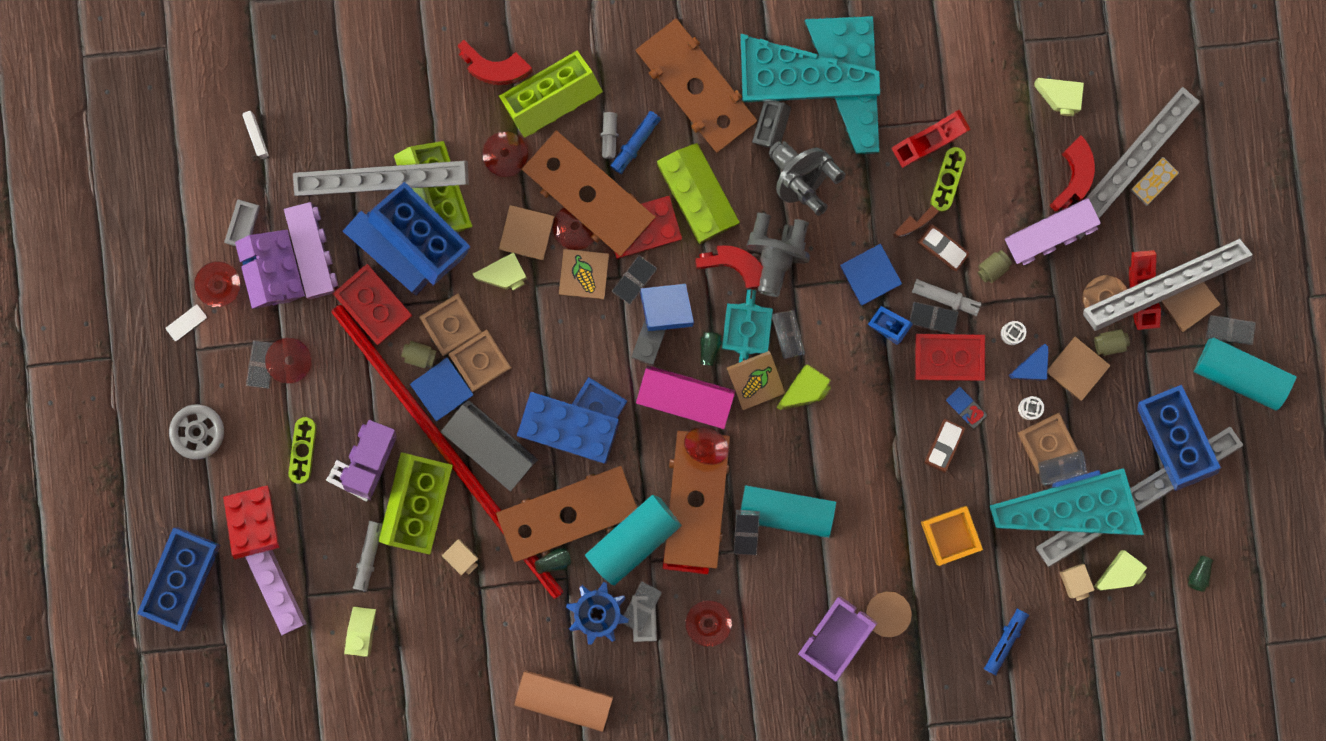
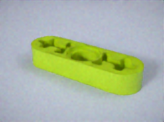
[930,147,966,212]
[289,417,317,484]

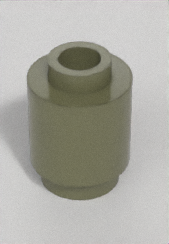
[977,250,1012,283]
[1094,329,1130,356]
[401,341,436,369]

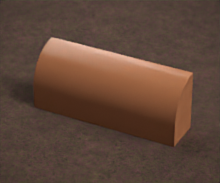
[514,670,613,732]

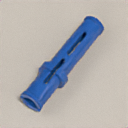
[610,111,661,175]
[984,608,1029,676]

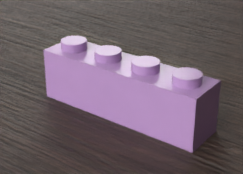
[1005,198,1101,265]
[284,202,338,299]
[246,550,306,635]

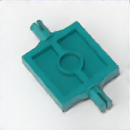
[722,290,773,363]

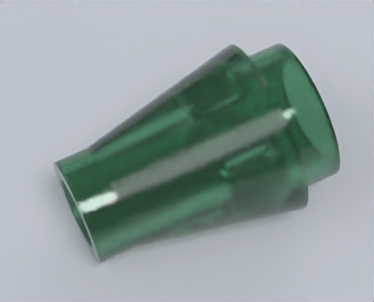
[700,331,723,366]
[535,548,571,574]
[1187,556,1213,592]

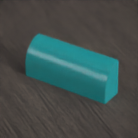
[1193,337,1297,411]
[740,485,836,538]
[585,495,682,586]

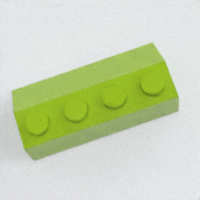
[499,51,603,138]
[394,141,472,233]
[657,143,740,245]
[776,365,831,410]
[378,452,453,554]

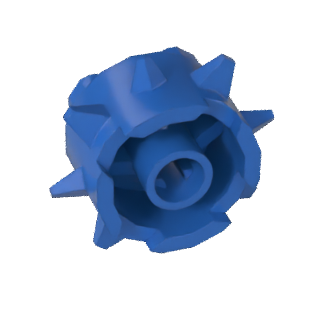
[566,582,629,645]

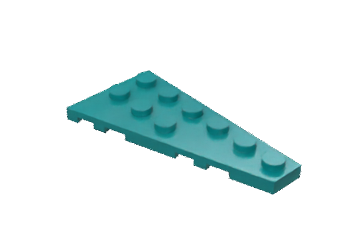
[805,16,879,154]
[741,34,880,102]
[989,468,1144,535]

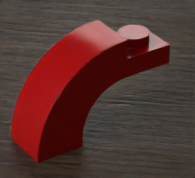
[458,40,533,85]
[891,110,971,168]
[1049,135,1095,212]
[695,246,763,290]
[1129,250,1161,330]

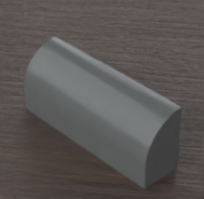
[441,400,538,491]

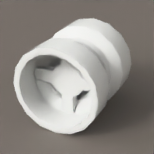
[1001,321,1026,345]
[1018,397,1044,420]

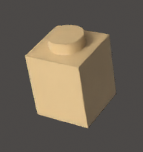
[442,539,479,575]
[1060,564,1094,601]

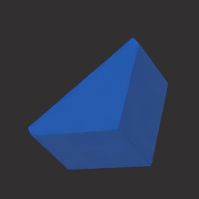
[868,306,913,345]
[1008,344,1048,381]

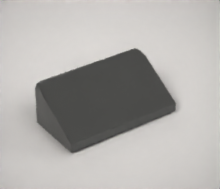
[752,101,791,148]

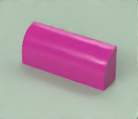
[636,365,735,429]

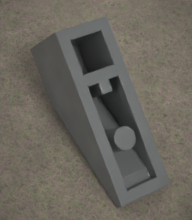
[631,319,666,366]

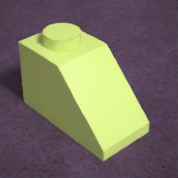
[1034,78,1084,116]
[473,253,527,290]
[1093,550,1147,590]
[344,607,376,657]

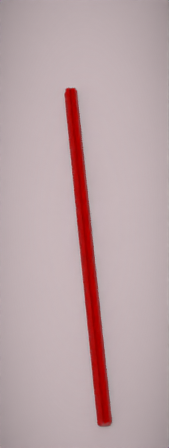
[332,305,563,599]

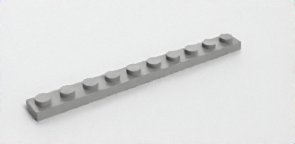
[1036,427,1243,568]

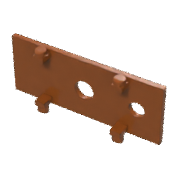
[635,18,757,154]
[522,130,656,257]
[664,431,730,569]
[496,466,637,563]

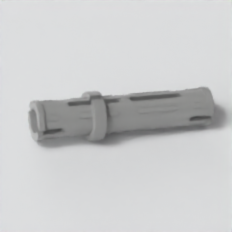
[912,279,981,316]
[353,521,383,592]

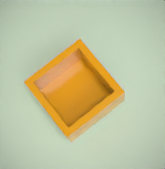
[921,506,983,566]

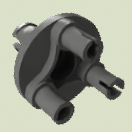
[769,141,846,216]
[747,213,811,297]

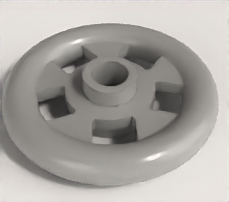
[169,404,224,459]

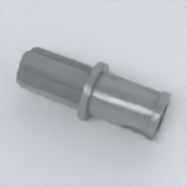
[600,112,618,159]

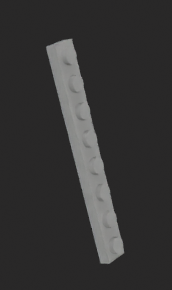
[1076,87,1200,239]
[293,161,469,196]
[1083,239,1252,331]

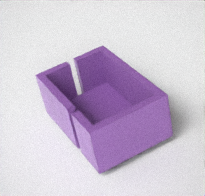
[235,230,305,309]
[340,420,397,500]
[798,596,878,681]

